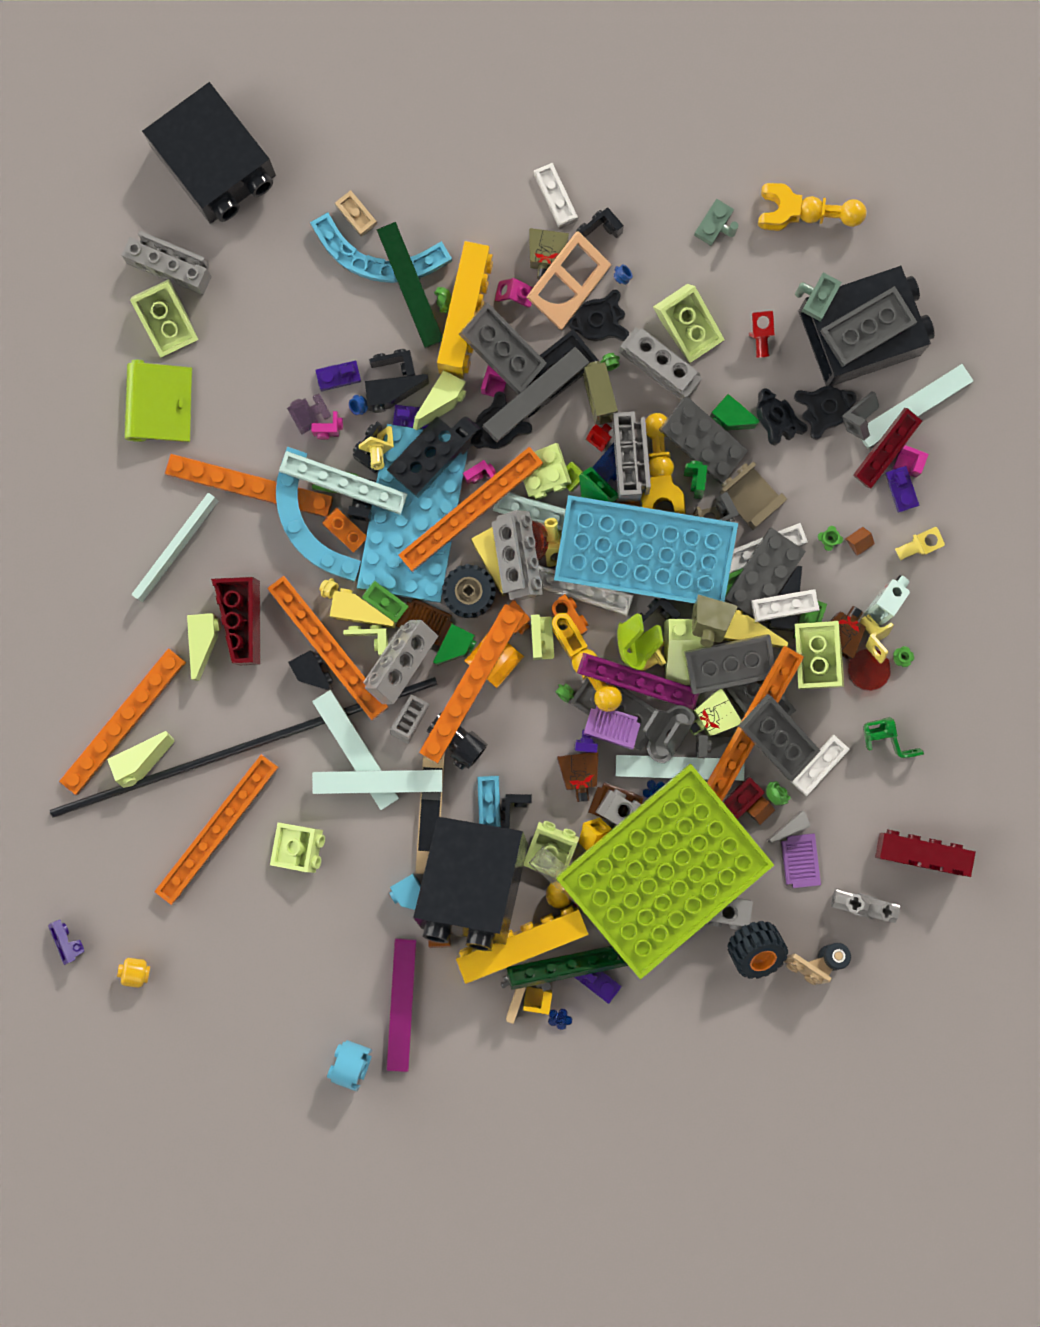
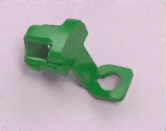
[863,717,924,758]

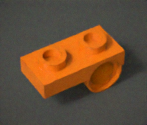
[322,508,366,553]
[552,594,589,635]

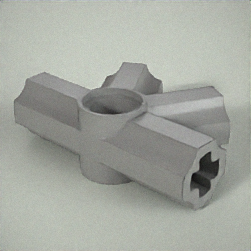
[831,889,900,923]

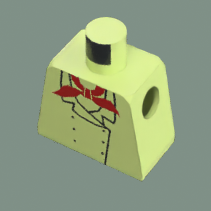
[690,689,741,737]

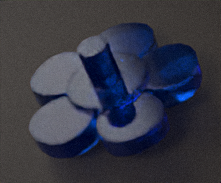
[642,780,665,798]
[548,1009,573,1030]

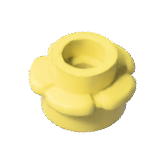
[319,578,339,599]

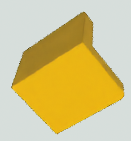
[578,817,612,851]
[523,987,552,1015]

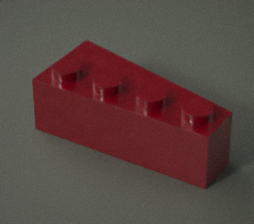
[211,577,260,666]
[875,829,976,877]

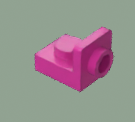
[463,460,497,484]

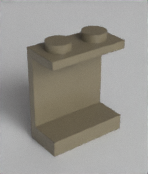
[720,461,787,530]

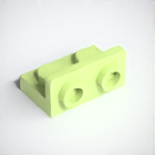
[531,614,554,660]

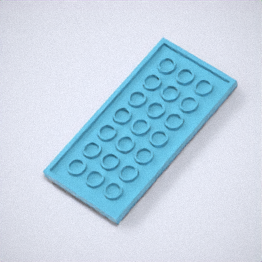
[357,424,468,603]
[554,495,738,603]

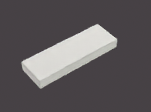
[534,163,578,228]
[751,589,819,622]
[790,735,850,796]

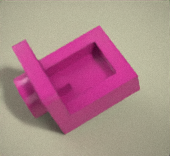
[311,411,343,440]

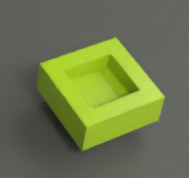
[566,462,582,492]

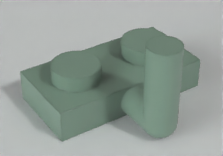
[694,199,739,246]
[795,272,842,321]

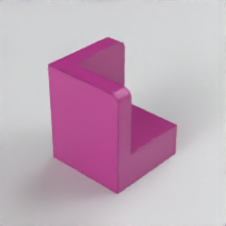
[481,365,506,397]
[893,445,929,478]

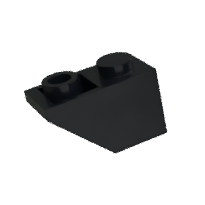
[288,650,334,691]

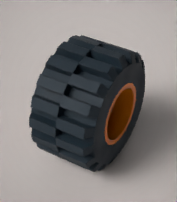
[727,921,788,979]

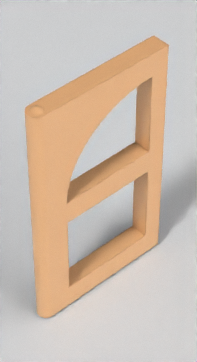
[526,232,611,330]

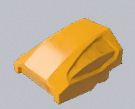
[464,635,524,688]

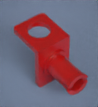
[749,311,775,358]

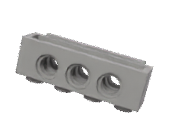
[121,231,211,295]
[619,327,702,400]
[612,411,651,502]
[492,510,543,600]
[363,620,438,704]
[596,789,642,825]
[708,898,753,930]

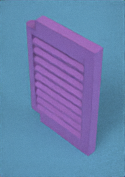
[583,706,640,750]
[781,833,821,888]

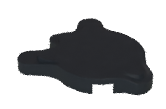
[569,290,629,341]
[794,386,857,440]
[756,388,808,446]
[473,391,532,449]

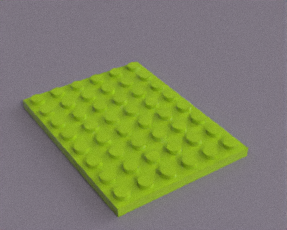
[555,764,774,980]

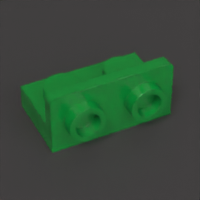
[684,461,708,499]

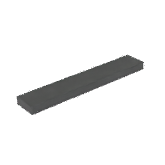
[483,347,589,442]

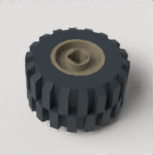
[442,564,496,619]

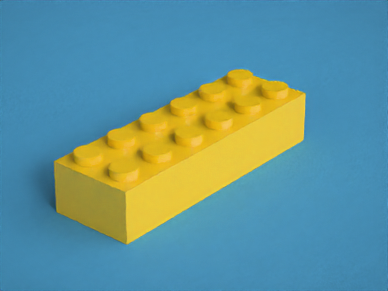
[437,241,493,379]
[456,905,589,984]

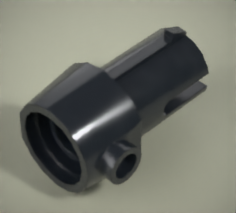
[427,712,488,770]

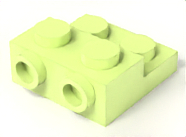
[523,443,571,500]
[523,821,579,878]
[270,823,325,873]

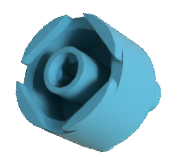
[327,1040,372,1092]

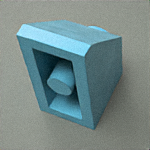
[389,873,421,910]

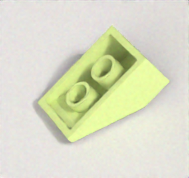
[130,279,198,358]
[653,284,725,363]
[664,619,704,685]
[795,621,844,690]

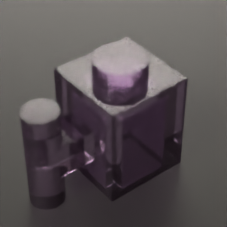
[287,393,332,435]

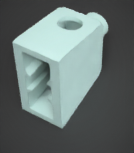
[864,575,910,626]

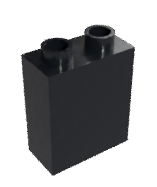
[142,82,276,224]
[798,266,935,386]
[413,817,528,951]

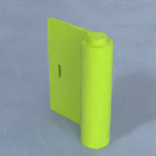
[125,359,192,442]

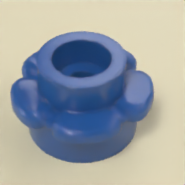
[614,264,633,285]
[349,395,368,415]

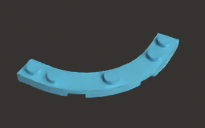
[310,213,452,283]
[276,447,361,582]

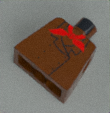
[829,606,866,660]
[557,752,598,802]

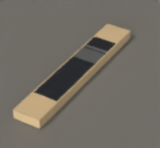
[415,753,445,874]

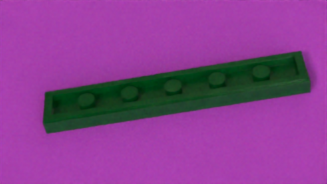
[376,222,443,349]
[506,946,628,990]

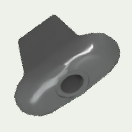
[643,705,695,763]

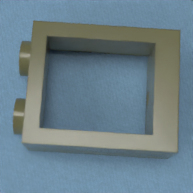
[583,361,618,425]

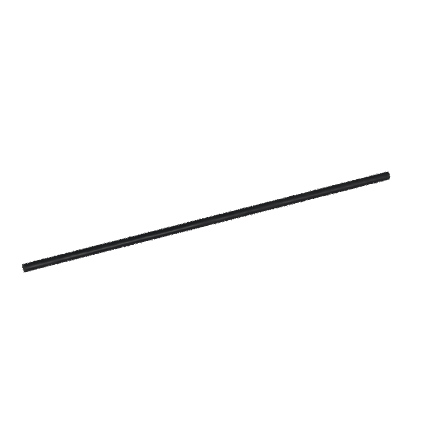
[50,677,438,818]

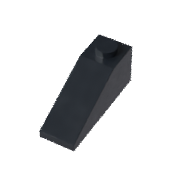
[365,374,429,413]
[765,566,802,632]

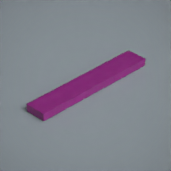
[577,653,700,710]
[387,938,417,1072]

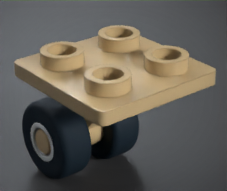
[784,943,851,985]

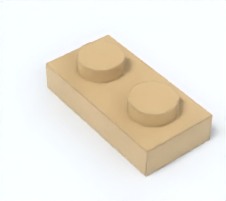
[335,190,377,237]

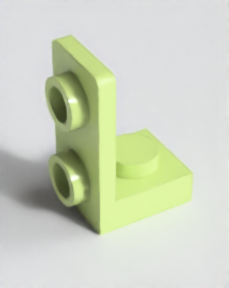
[343,625,388,656]

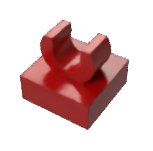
[586,423,612,452]

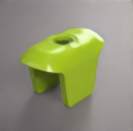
[617,613,663,670]

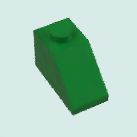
[710,394,760,431]
[579,467,618,503]
[433,624,477,666]

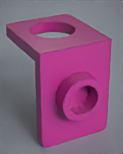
[495,278,533,308]

